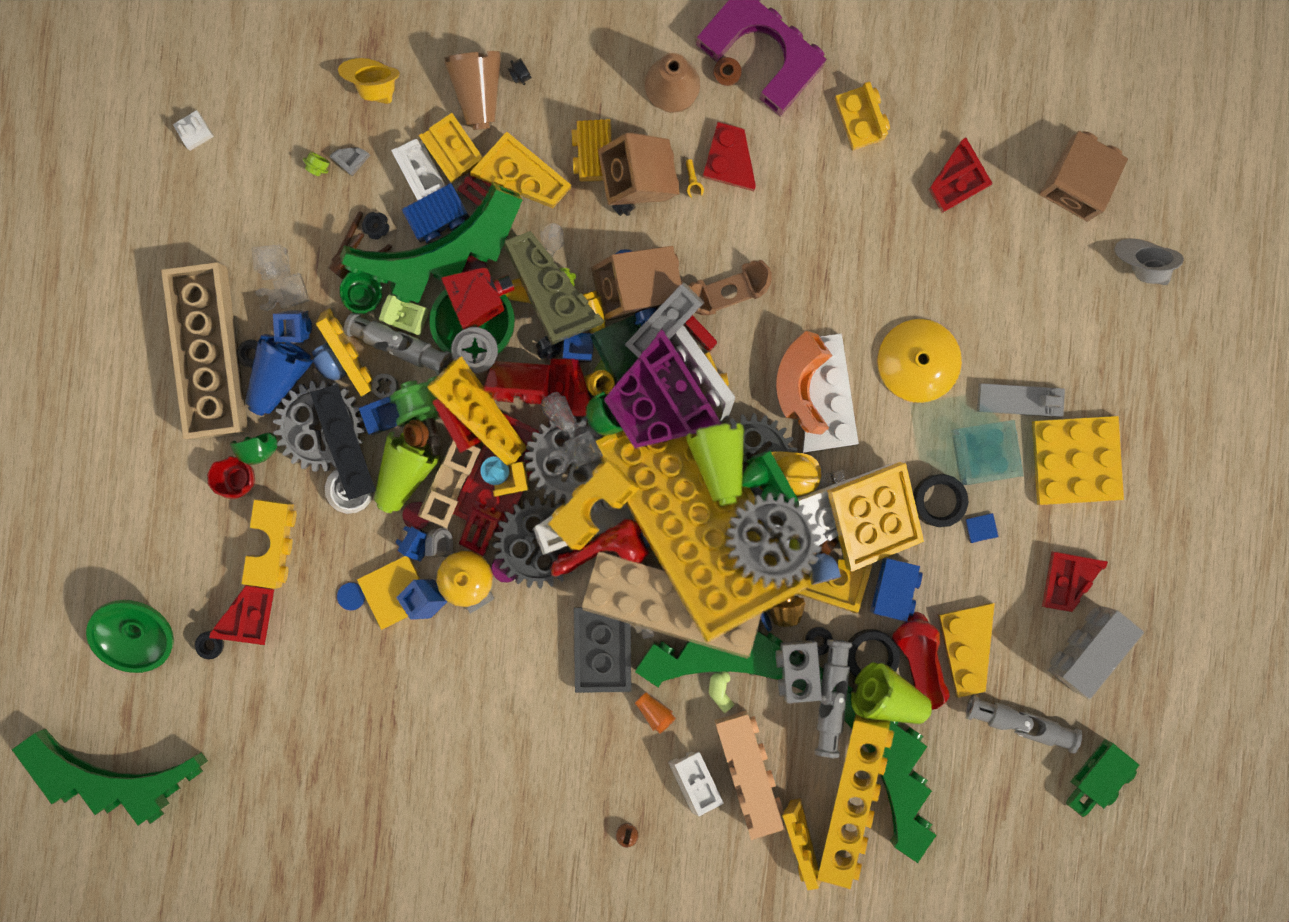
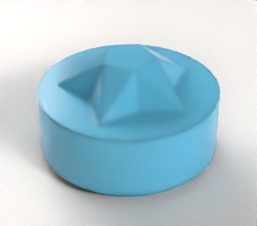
[481,456,510,485]

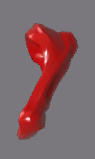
[551,519,649,576]
[892,612,950,710]

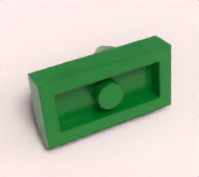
[742,451,798,503]

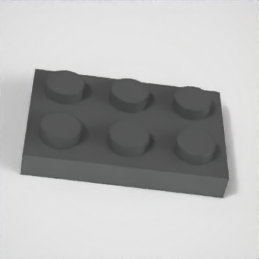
[574,607,631,693]

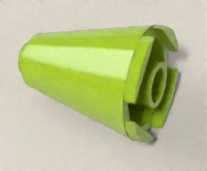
[686,424,744,506]
[374,432,441,513]
[851,662,932,724]

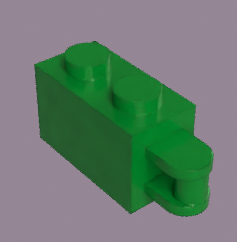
[1066,739,1140,817]

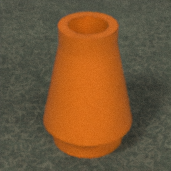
[635,692,676,734]

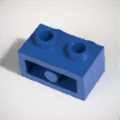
[870,558,923,622]

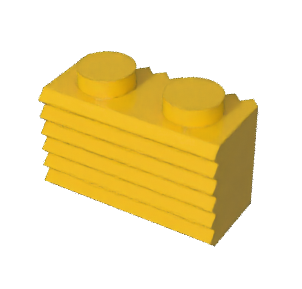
[572,119,612,182]

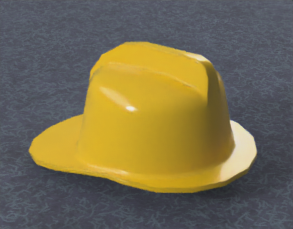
[338,58,400,104]
[759,451,822,497]

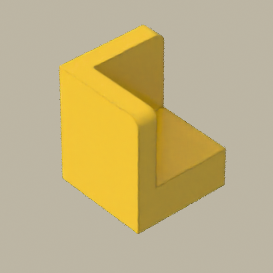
[493,462,530,496]

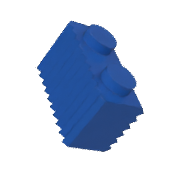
[402,183,470,244]

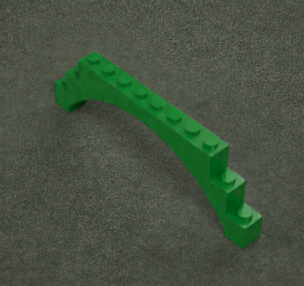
[635,624,937,863]

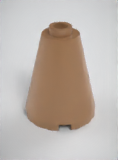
[444,51,501,130]
[645,53,700,113]

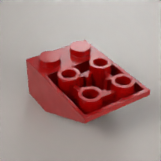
[484,361,550,405]

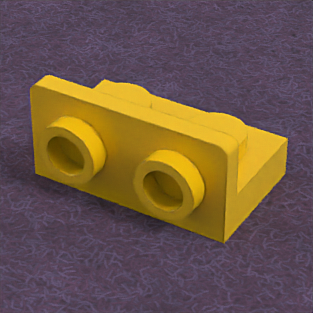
[834,81,890,151]

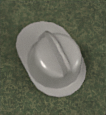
[1114,239,1184,285]

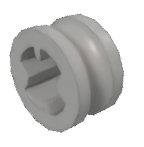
[372,374,399,399]

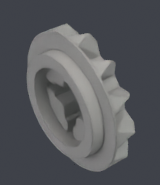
[452,327,498,373]

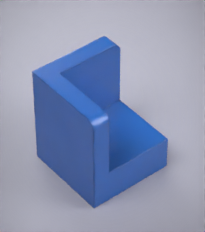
[563,333,594,362]
[359,396,399,435]
[396,579,447,620]

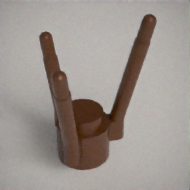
[328,212,392,279]

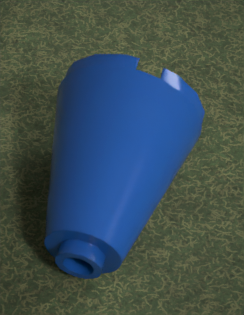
[245,334,313,416]

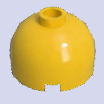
[436,551,493,607]

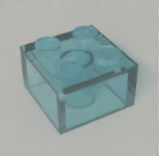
[951,420,1024,485]

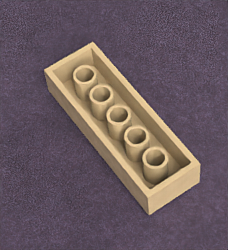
[161,262,249,440]
[582,552,761,658]

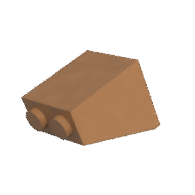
[1039,131,1128,222]
[598,133,680,205]
[591,246,683,321]

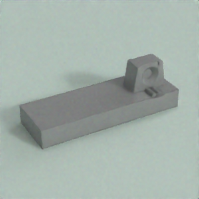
[625,283,705,358]
[977,383,1065,417]

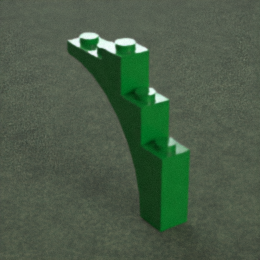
[340,183,523,303]
[12,728,208,826]

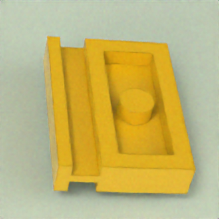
[418,113,483,183]

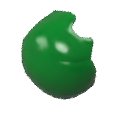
[339,271,382,314]
[586,392,623,436]
[230,432,277,465]

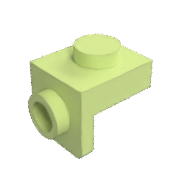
[379,294,430,336]

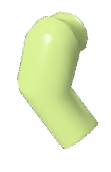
[709,672,735,713]

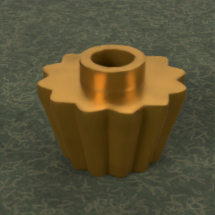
[769,595,805,627]

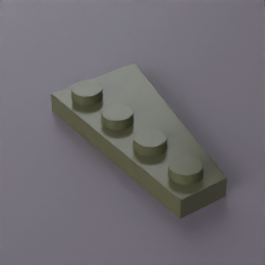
[504,231,604,345]

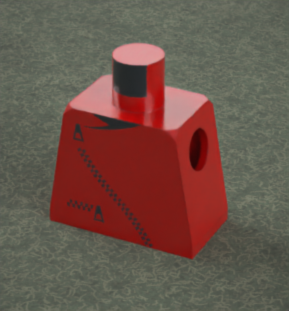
[441,268,515,330]

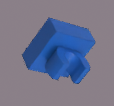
[396,526,428,562]

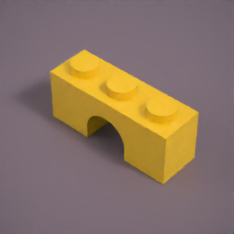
[548,461,639,550]
[242,499,297,589]

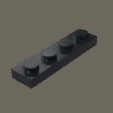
[310,384,376,500]

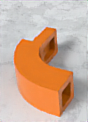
[776,331,833,435]

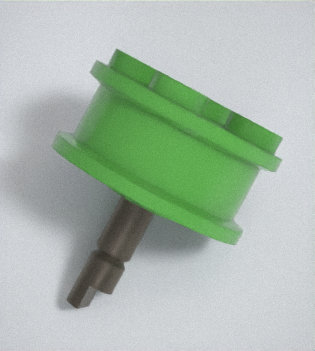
[389,376,441,456]

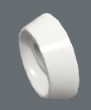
[325,469,374,514]

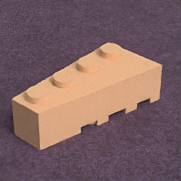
[715,710,784,840]

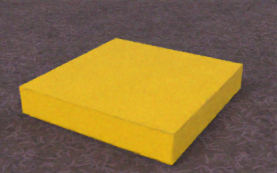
[357,556,420,630]

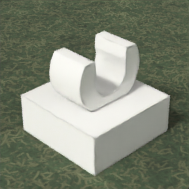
[173,110,214,151]

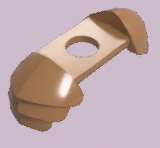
[688,260,772,315]

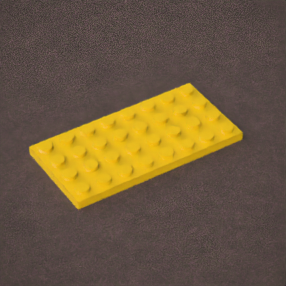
[593,431,808,643]

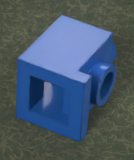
[273,310,312,343]

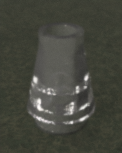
[540,392,579,436]

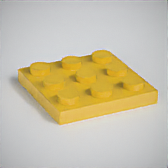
[1032,416,1124,505]
[827,462,924,571]

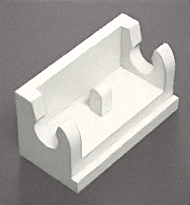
[391,139,446,200]
[668,752,724,816]

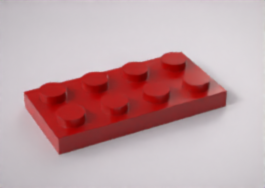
[453,413,540,531]

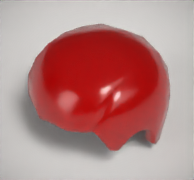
[207,456,255,499]

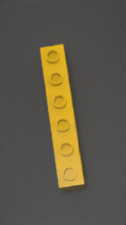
[817,714,894,889]

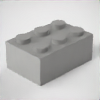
[1048,606,1144,699]

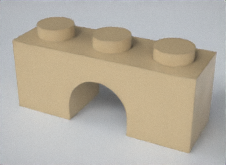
[418,438,480,528]

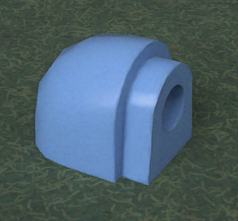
[312,343,347,381]
[808,554,841,585]

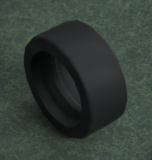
[913,474,969,528]
[847,629,900,678]

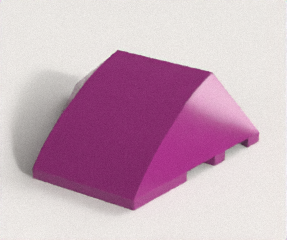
[604,329,722,448]

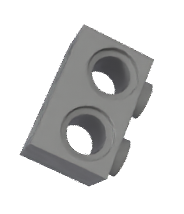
[775,640,822,703]

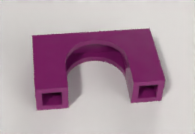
[696,0,827,117]

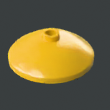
[877,319,962,403]

